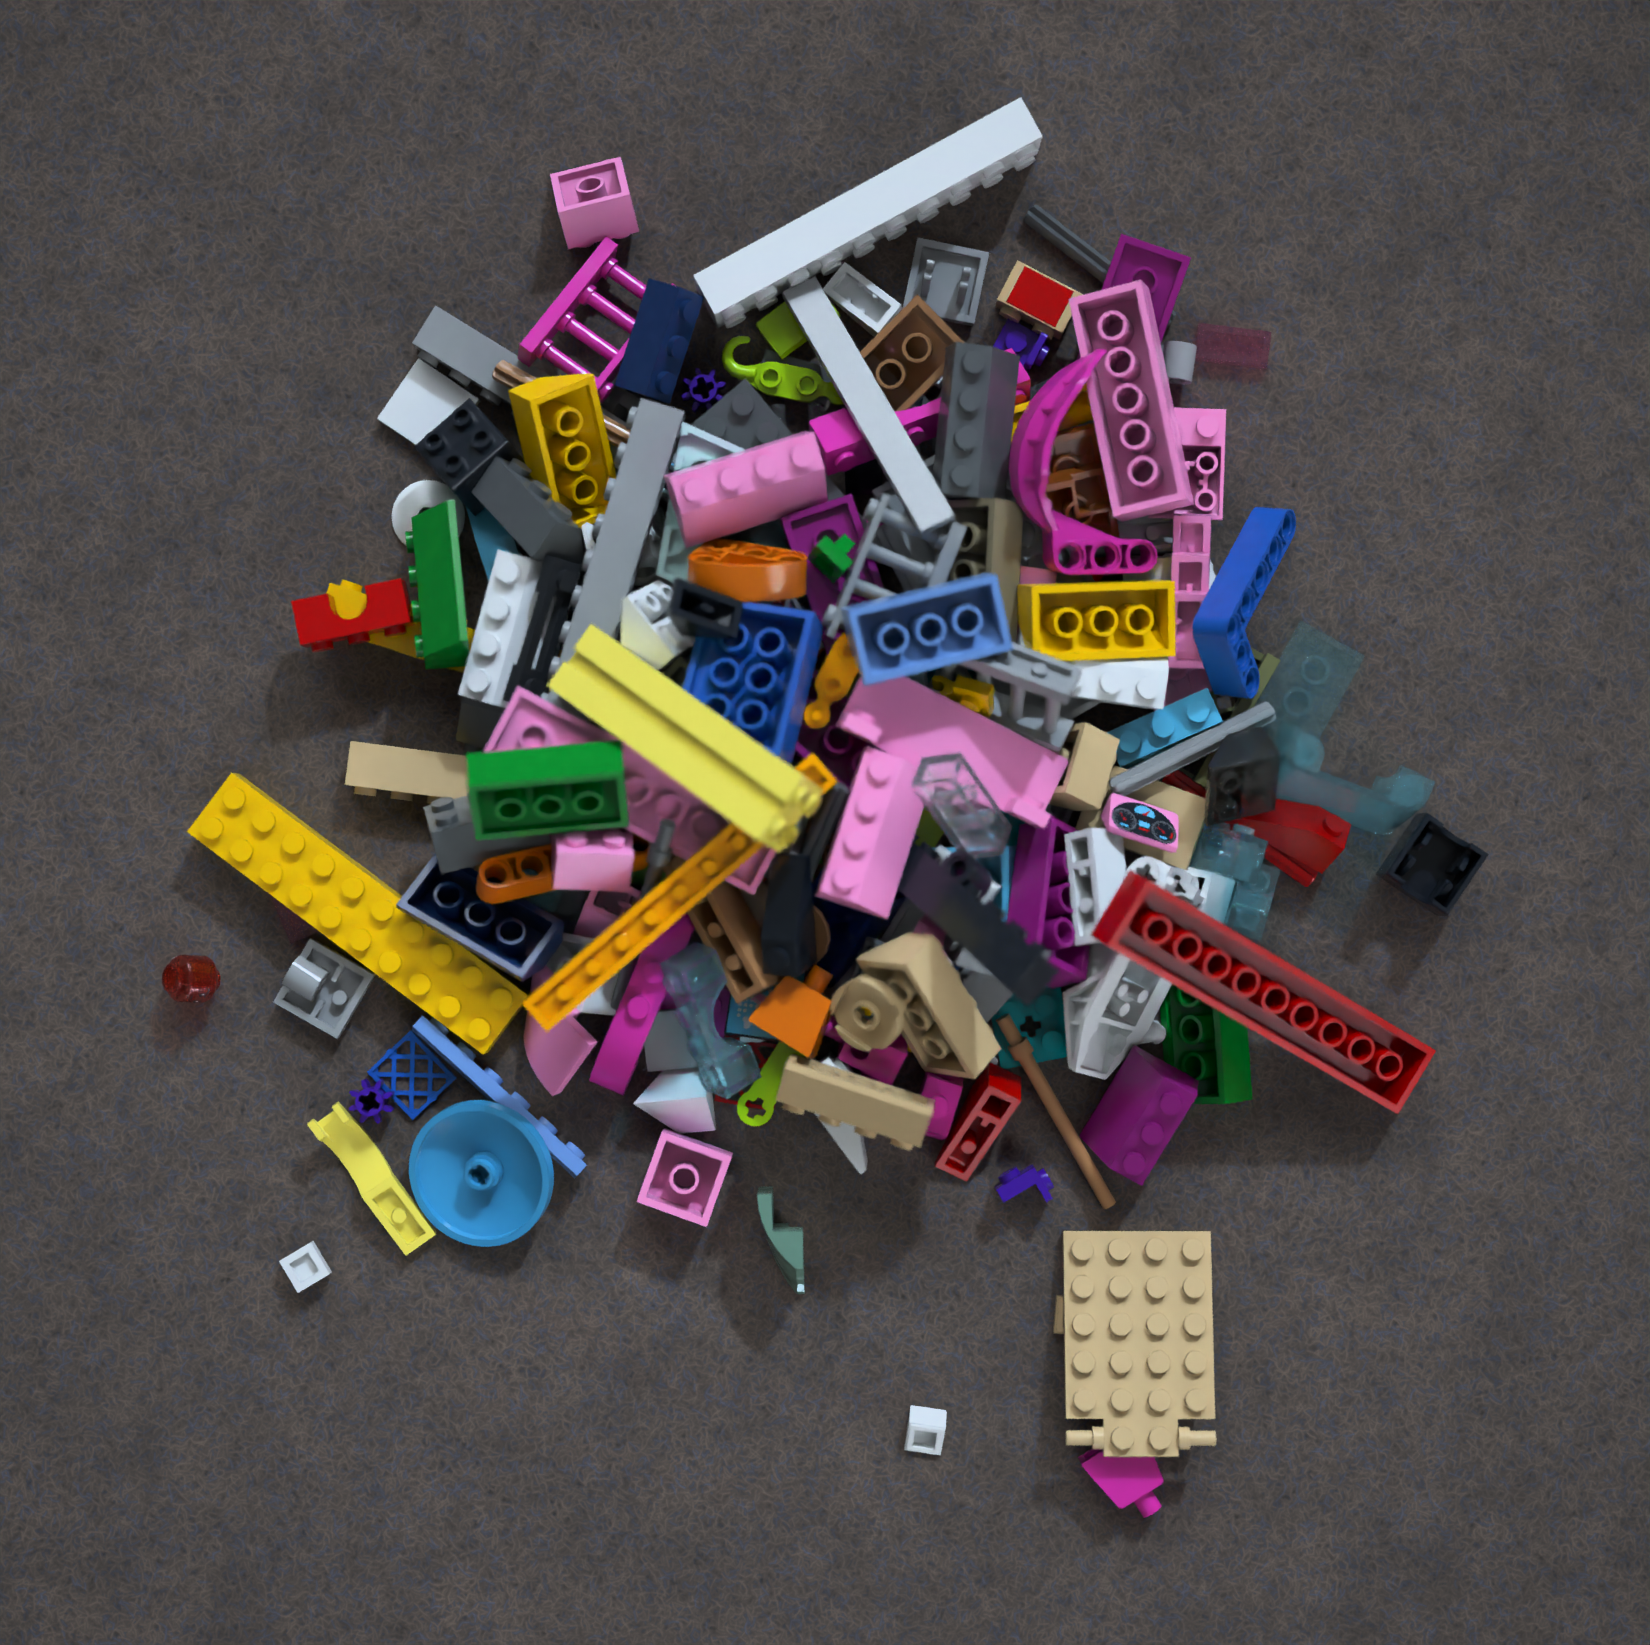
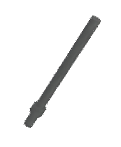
[610,819,676,1010]

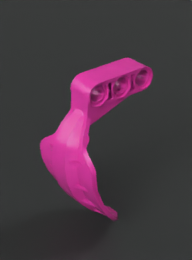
[1008,349,1158,575]

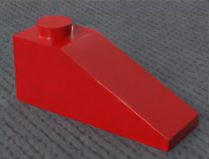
[1227,792,1351,874]
[935,1062,1021,1182]

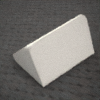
[904,1405,947,1455]

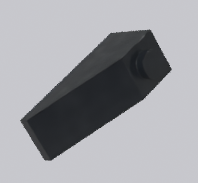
[761,852,817,978]

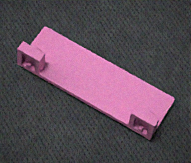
[835,676,1068,828]

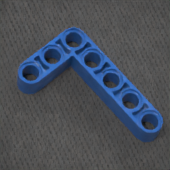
[1193,507,1296,699]

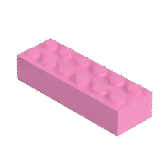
[1069,280,1194,522]

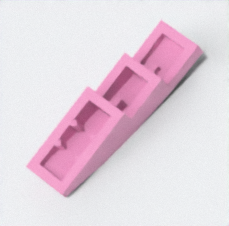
[1168,514,1211,668]

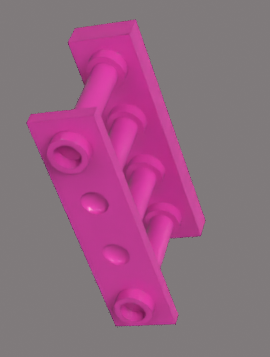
[517,236,676,403]

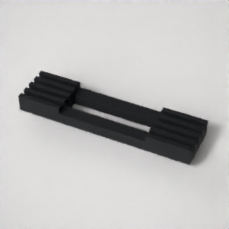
[503,555,582,702]

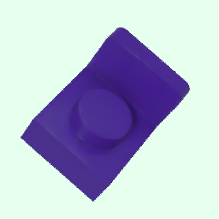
[993,318,1050,373]

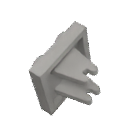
[903,237,989,327]

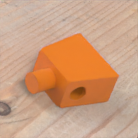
[748,964,833,1060]

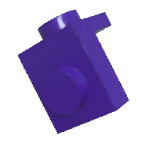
[994,1164,1054,1202]

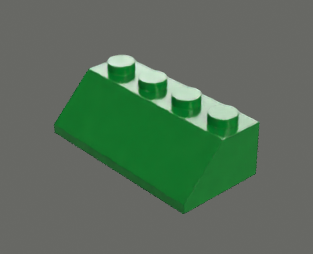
[405,500,469,670]
[467,740,629,841]
[1160,984,1253,1104]

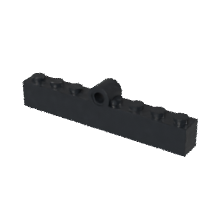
[897,834,1059,1006]

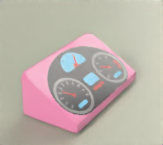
[1100,793,1179,853]

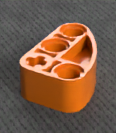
[688,539,807,602]

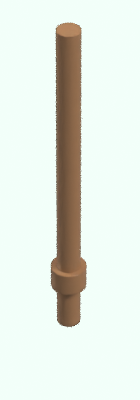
[996,1013,1116,1209]

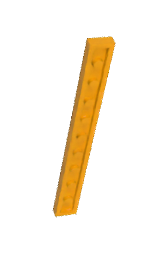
[522,752,838,1032]

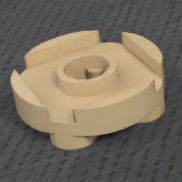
[830,974,907,1051]

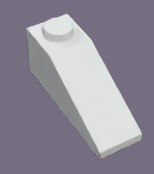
[1064,828,1126,946]

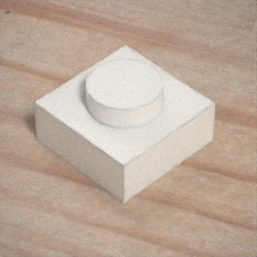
[279,1241,332,1293]

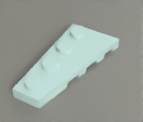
[656,421,745,582]

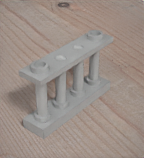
[821,493,967,638]
[927,642,1082,752]

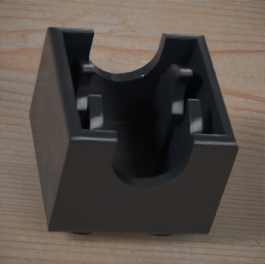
[414,398,525,516]
[1376,812,1489,916]

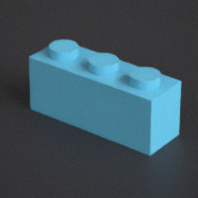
[1107,687,1223,769]

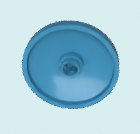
[409,1100,554,1247]

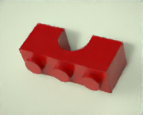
[291,578,415,652]

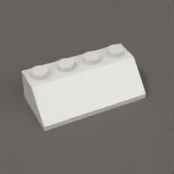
[458,549,581,708]
[1009,627,1169,710]

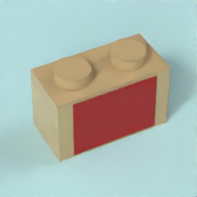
[995,260,1083,340]

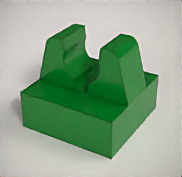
[807,533,855,584]

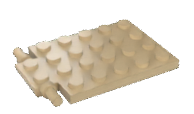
[1062,1231,1216,1457]

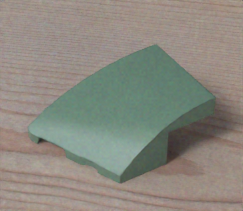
[757,1186,805,1294]

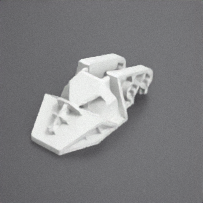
[1063,856,1205,1080]

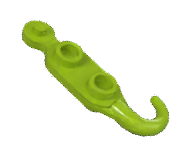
[722,336,844,406]

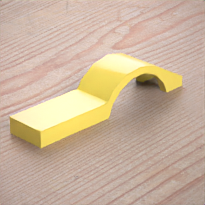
[307,1102,436,1256]

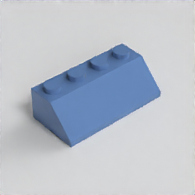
[841,572,1013,686]

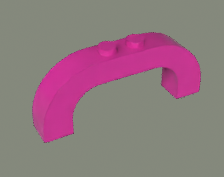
[589,912,695,1096]

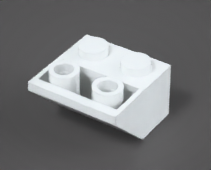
[621,579,696,673]

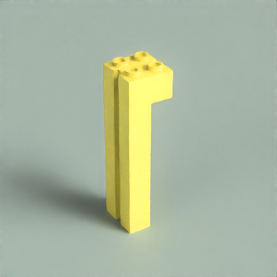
[547,624,824,853]

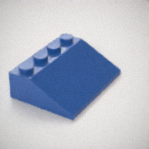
[683,602,824,766]

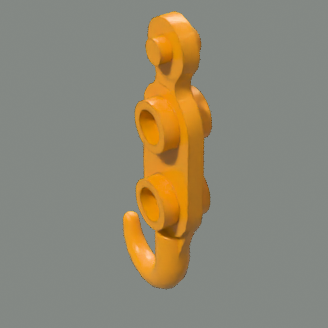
[803,632,858,728]

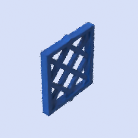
[367,1030,457,1120]

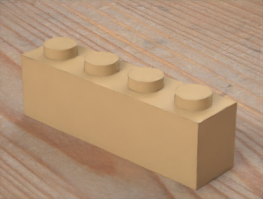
[345,741,468,804]

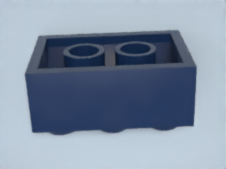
[615,278,704,404]

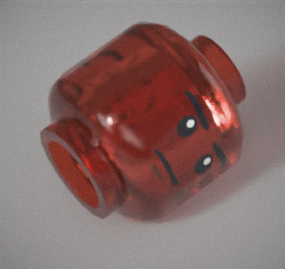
[162,955,220,1003]

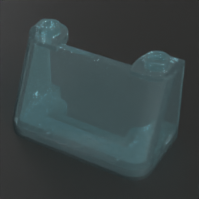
[1260,720,1435,836]

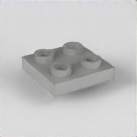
[273,938,376,1039]

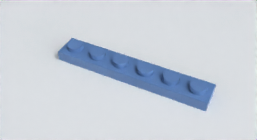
[412,1015,587,1179]

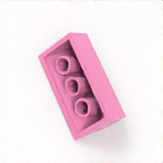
[663,431,828,548]
[815,746,933,920]

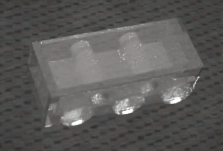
[911,752,1012,858]

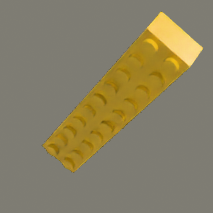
[187,772,530,1055]

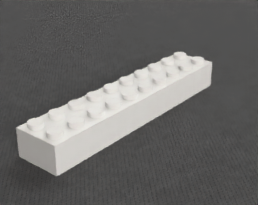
[693,97,1042,328]

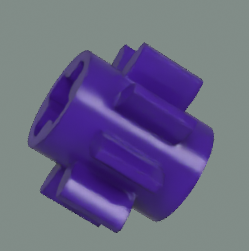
[681,368,726,413]
[349,1078,395,1123]

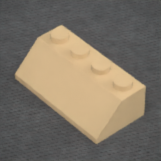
[856,932,1001,1079]
[776,1053,935,1150]

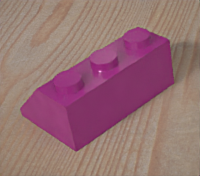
[1079,1045,1199,1186]

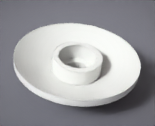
[392,480,465,545]

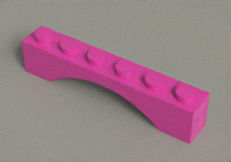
[809,348,1031,476]

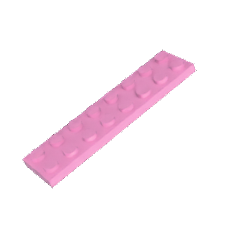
[483,686,777,895]

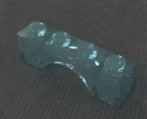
[660,942,762,1099]

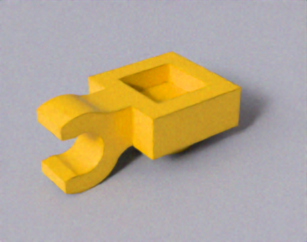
[932,675,994,719]

